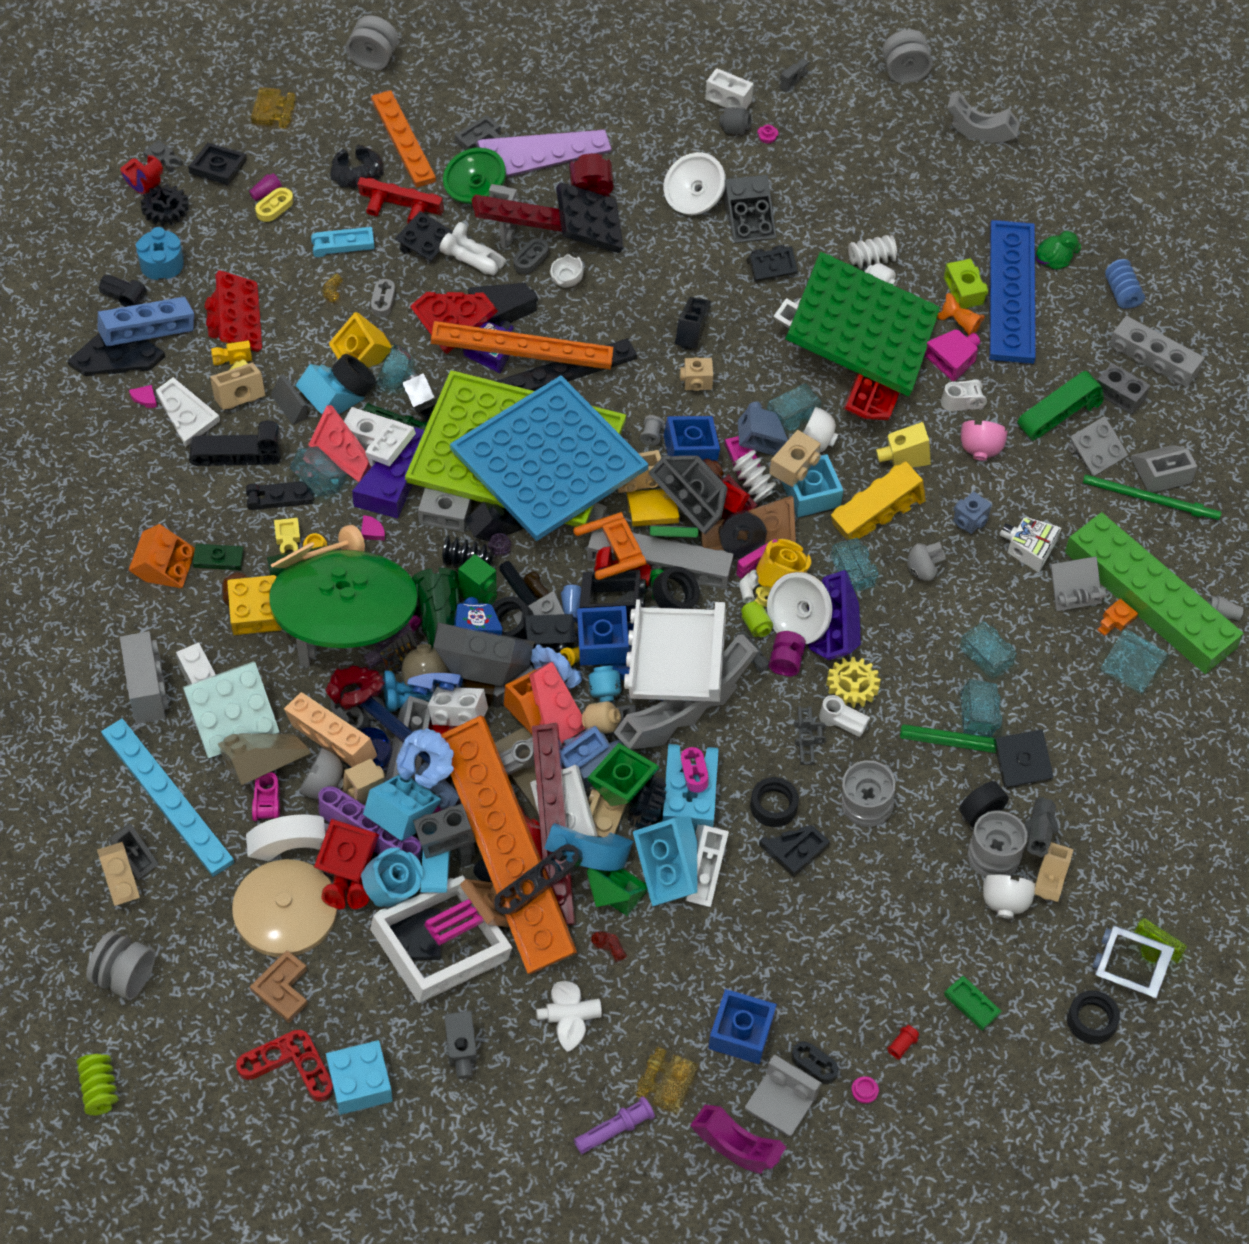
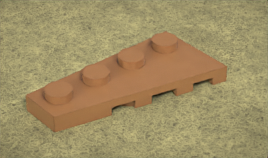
[700,495,796,550]

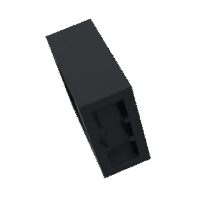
[580,570,647,622]

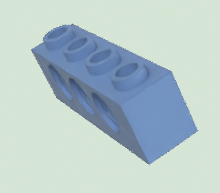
[97,297,194,346]

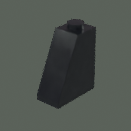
[468,283,538,326]

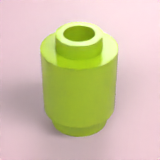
[741,601,773,638]

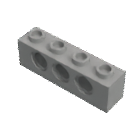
[1109,316,1205,387]

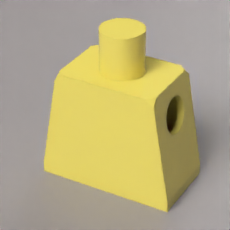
[876,422,931,468]

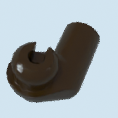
[524,571,550,599]

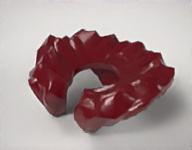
[325,665,385,710]

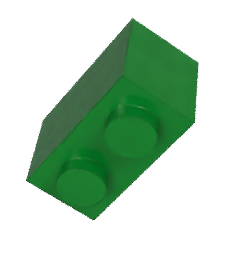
[458,554,497,605]

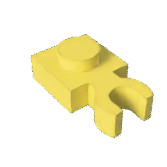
[274,518,300,554]

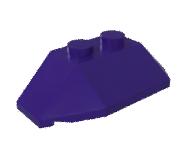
[808,570,861,660]

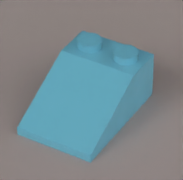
[633,816,697,906]

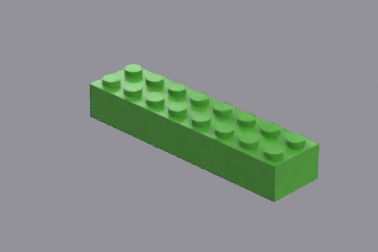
[1065,512,1244,674]

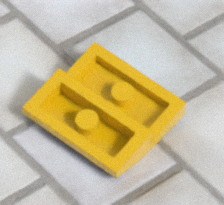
[626,489,679,527]

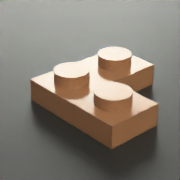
[250,950,308,1023]

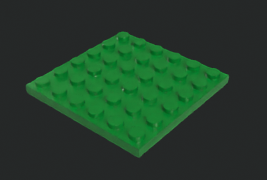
[785,251,940,397]

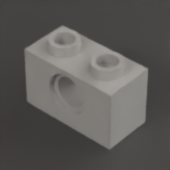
[418,488,471,532]

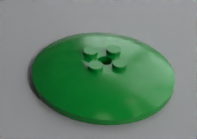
[269,550,417,648]

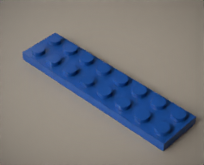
[989,220,1035,364]

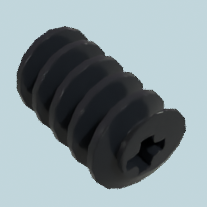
[442,535,495,568]

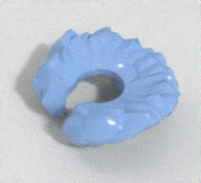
[531,645,582,688]
[396,728,454,789]

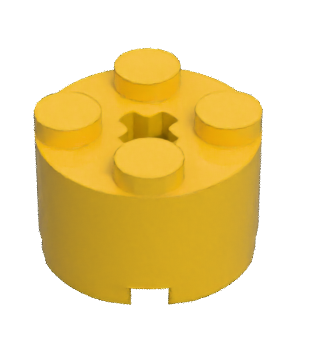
[756,539,811,588]

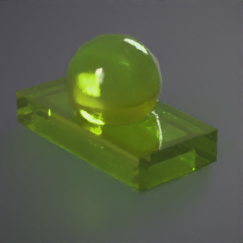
[1134,918,1187,964]

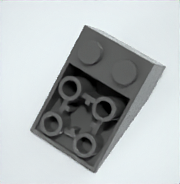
[723,175,777,243]

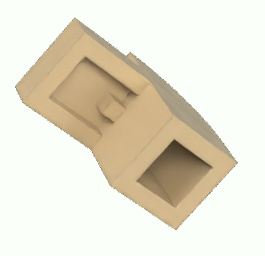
[1034,842,1073,902]

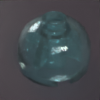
[376,343,416,390]

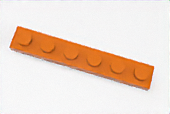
[371,90,436,188]

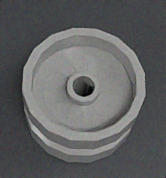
[346,15,398,70]
[882,30,933,83]

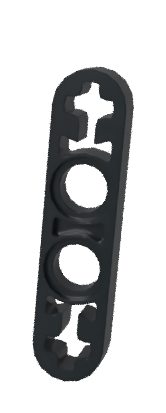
[494,844,583,915]

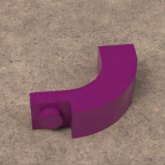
[690,1105,786,1174]

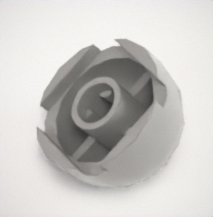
[299,748,344,799]

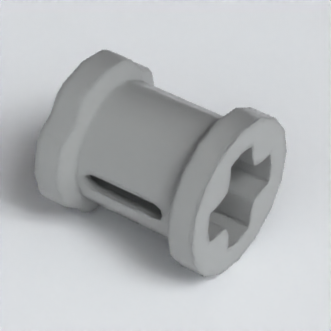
[640,415,664,446]

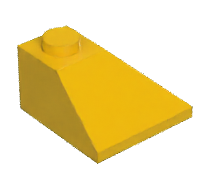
[328,312,393,368]

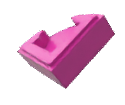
[129,385,157,408]
[361,515,385,541]

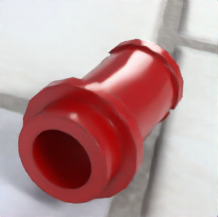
[887,1025,919,1060]

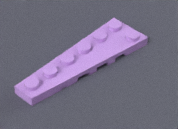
[477,130,611,177]

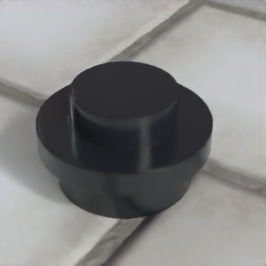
[473,858,492,882]

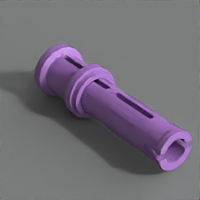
[573,1096,655,1154]

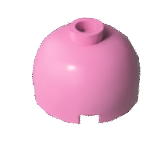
[961,420,1008,461]

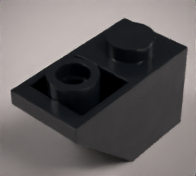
[465,502,524,541]

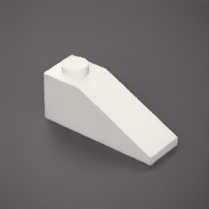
[685,825,729,907]

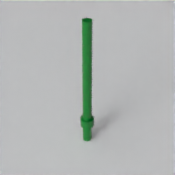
[1083,474,1221,521]

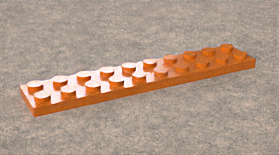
[441,715,577,974]

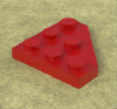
[410,292,498,354]

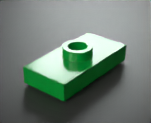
[944,975,1002,1031]

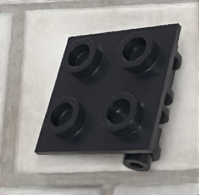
[395,211,453,262]

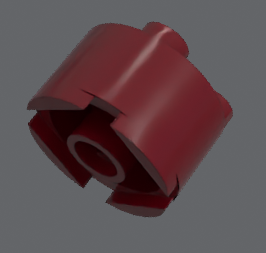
[569,153,614,197]

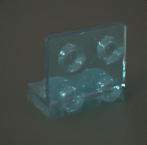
[1100,628,1170,694]

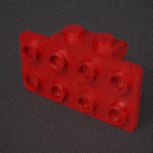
[205,270,262,352]

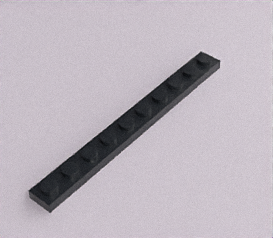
[420,338,637,422]

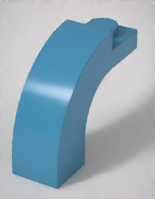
[544,823,634,871]

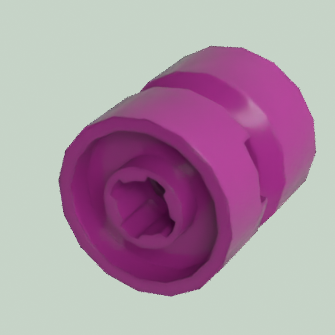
[769,631,806,677]

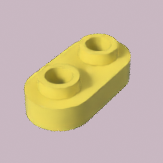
[255,188,293,222]

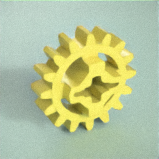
[826,657,880,708]

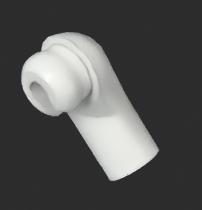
[739,570,759,604]

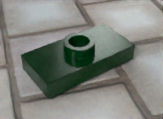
[193,544,244,571]

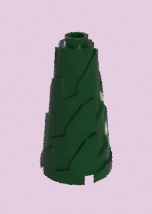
[411,567,459,648]

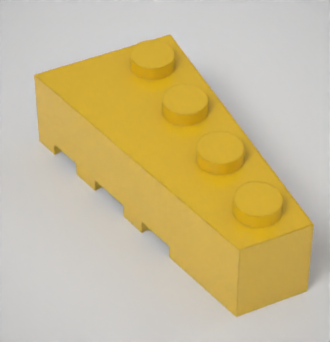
[831,461,926,544]

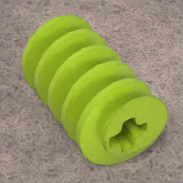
[76,1054,119,1116]

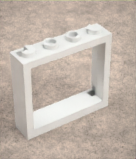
[370,875,512,1003]

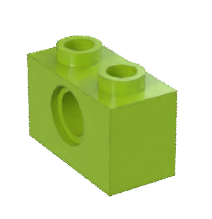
[944,259,988,309]

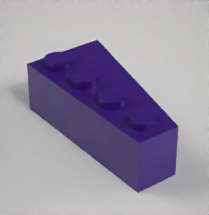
[352,427,425,518]

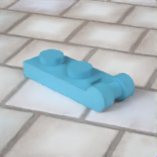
[311,227,375,257]

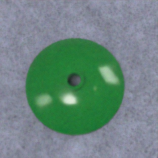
[443,148,506,204]

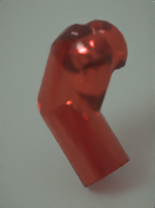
[591,931,627,962]

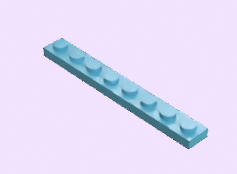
[101,718,234,877]

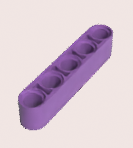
[318,786,421,864]

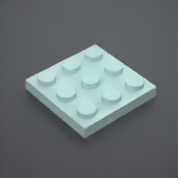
[183,661,279,758]

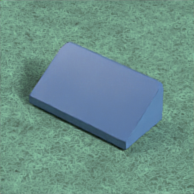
[560,726,609,769]

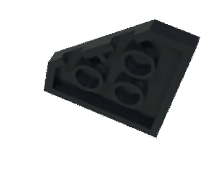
[67,333,165,376]

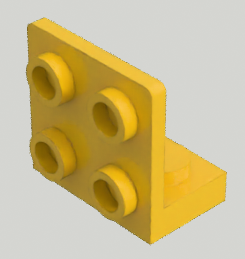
[228,575,282,635]

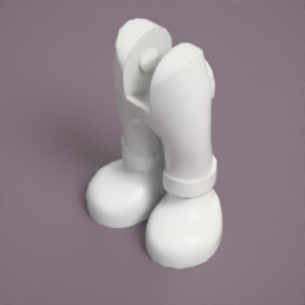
[439,222,506,276]

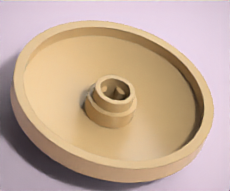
[232,859,338,957]

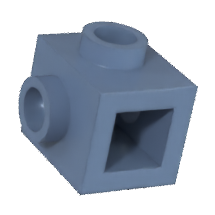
[953,491,992,534]

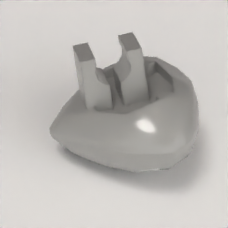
[907,542,946,581]

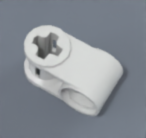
[941,380,987,411]

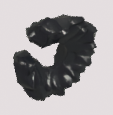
[330,144,384,189]

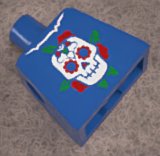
[454,597,502,635]

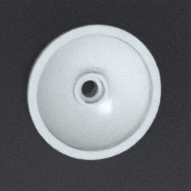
[664,153,726,215]
[767,572,832,644]

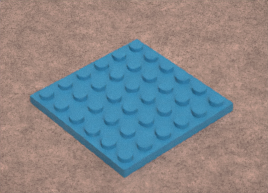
[450,376,649,541]

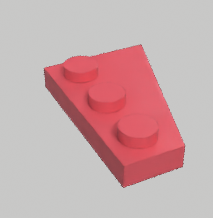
[529,662,585,744]

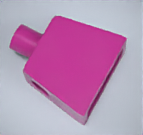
[924,330,980,382]

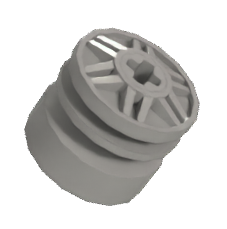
[841,760,895,827]
[967,811,1028,877]
[86,931,156,1000]

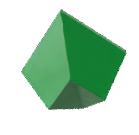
[587,743,659,806]
[587,868,648,916]

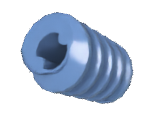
[1105,259,1145,308]

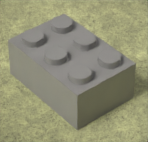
[120,631,169,724]

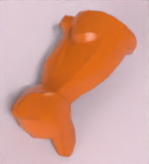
[937,293,985,336]

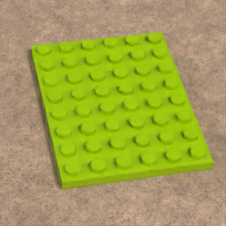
[405,370,626,527]

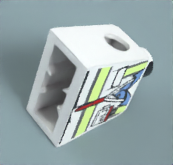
[1000,517,1061,572]

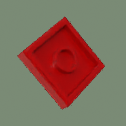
[314,819,379,884]

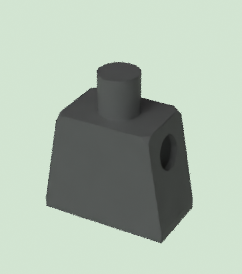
[444,1011,477,1079]

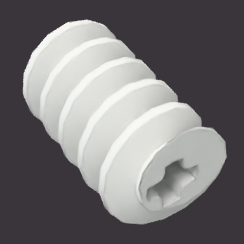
[848,235,897,269]
[733,450,776,503]

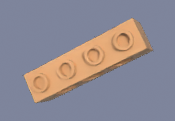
[284,692,378,767]

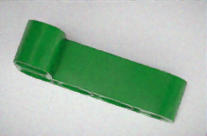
[1017,371,1104,441]

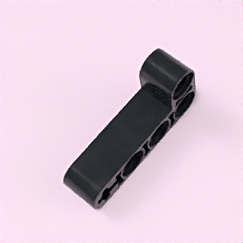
[189,420,281,466]

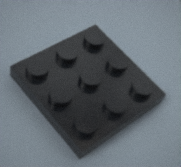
[556,182,624,253]

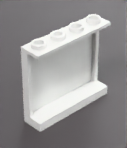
[624,600,726,702]

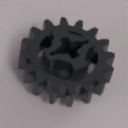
[141,184,189,226]
[627,775,666,829]

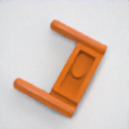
[573,512,646,580]

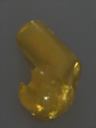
[322,273,343,303]

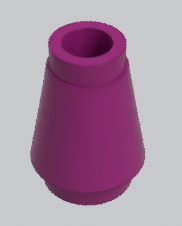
[249,173,282,202]

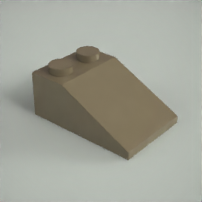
[218,733,311,785]

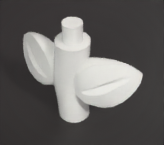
[536,981,602,1052]

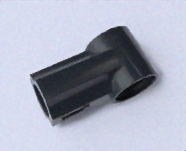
[98,274,147,307]

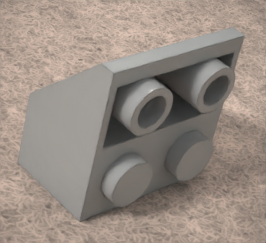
[1131,445,1197,493]

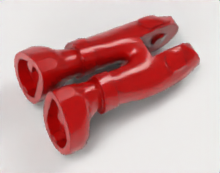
[321,875,370,909]

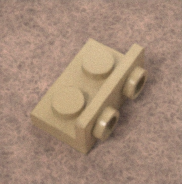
[588,789,627,837]

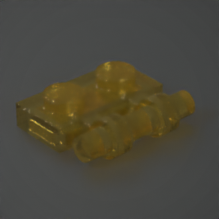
[251,87,296,128]
[635,1047,699,1114]

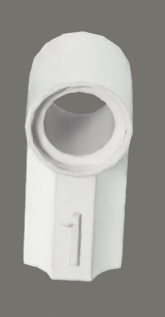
[819,695,870,737]

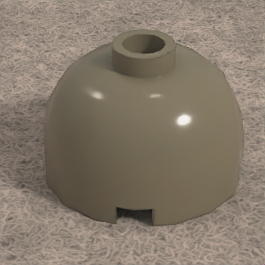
[402,644,451,686]

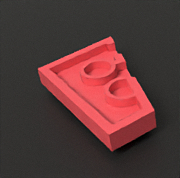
[309,405,371,482]

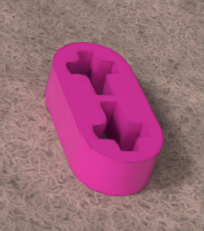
[681,747,709,793]

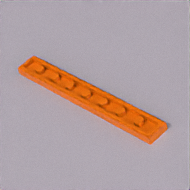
[431,321,613,370]

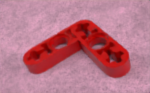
[236,1030,333,1102]

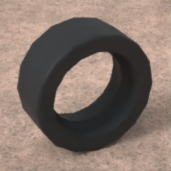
[332,354,376,396]
[652,566,700,609]
[492,596,534,639]
[750,777,799,828]
[959,781,1009,827]
[1067,990,1120,1044]

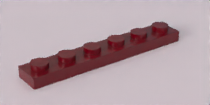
[471,194,562,232]

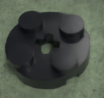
[718,510,767,558]

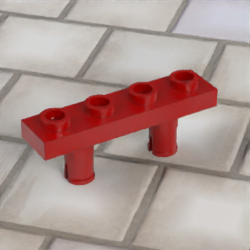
[358,177,444,223]

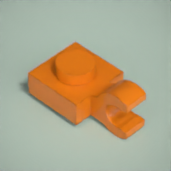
[1098,599,1138,636]

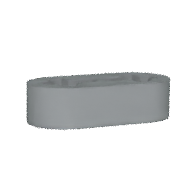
[371,279,395,317]

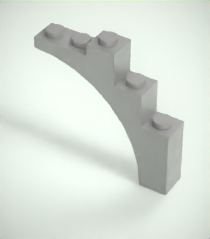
[614,635,759,750]

